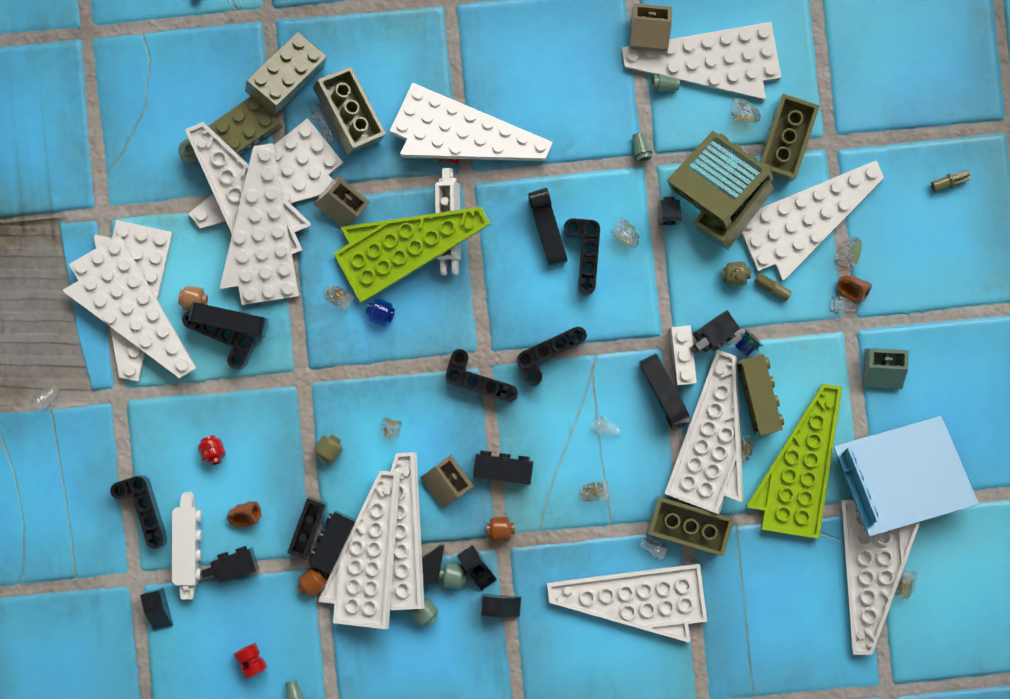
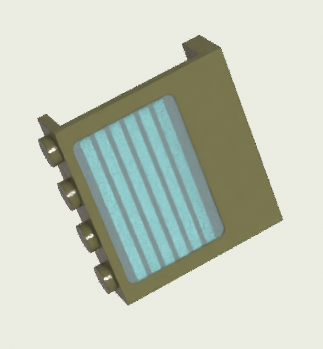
[667,131,773,229]

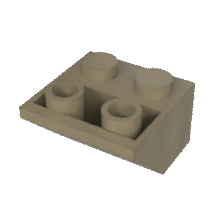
[630,3,672,52]
[314,175,369,227]
[421,454,474,508]

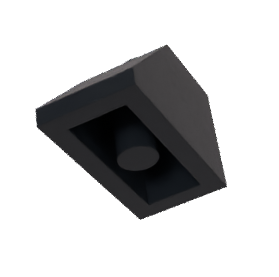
[658,197,682,225]
[422,544,445,584]
[457,545,497,590]
[140,588,173,630]
[481,593,521,617]

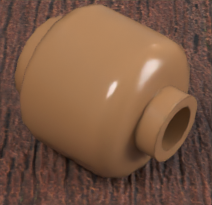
[178,286,208,311]

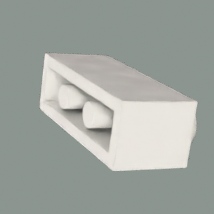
[669,325,697,385]

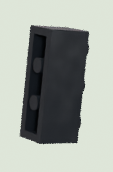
[473,450,533,485]
[287,497,328,560]
[308,510,356,574]

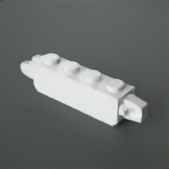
[435,168,461,275]
[172,491,202,600]

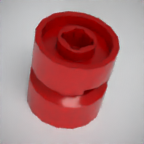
[233,643,267,679]

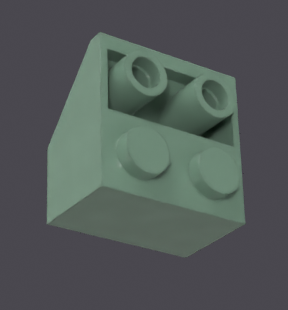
[863,348,909,389]

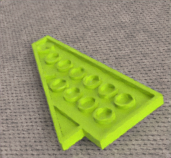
[334,207,491,303]
[746,384,842,539]

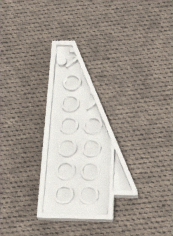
[621,22,781,100]
[188,118,344,229]
[185,122,311,254]
[220,143,299,305]
[664,350,744,514]

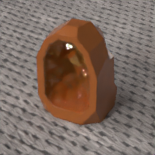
[837,276,872,303]
[226,501,261,527]

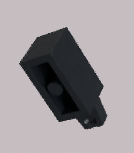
[690,310,740,354]
[201,546,259,583]

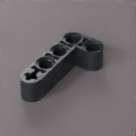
[528,188,568,267]
[563,218,600,296]
[188,302,269,338]
[182,311,255,369]
[517,327,587,386]
[445,349,518,402]
[639,353,691,431]
[110,475,167,549]

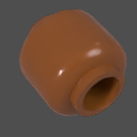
[487,517,515,543]
[297,568,327,597]

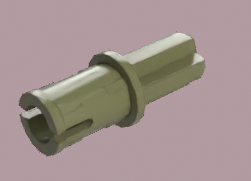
[931,170,970,193]
[754,273,792,302]

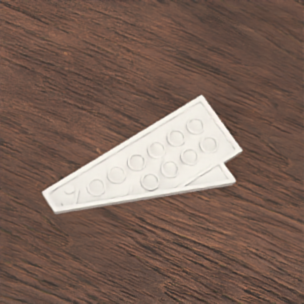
[390,83,553,161]
[741,160,884,281]
[94,220,174,382]
[63,235,197,378]
[390,452,424,610]
[319,471,400,629]
[842,500,921,655]
[547,563,707,642]

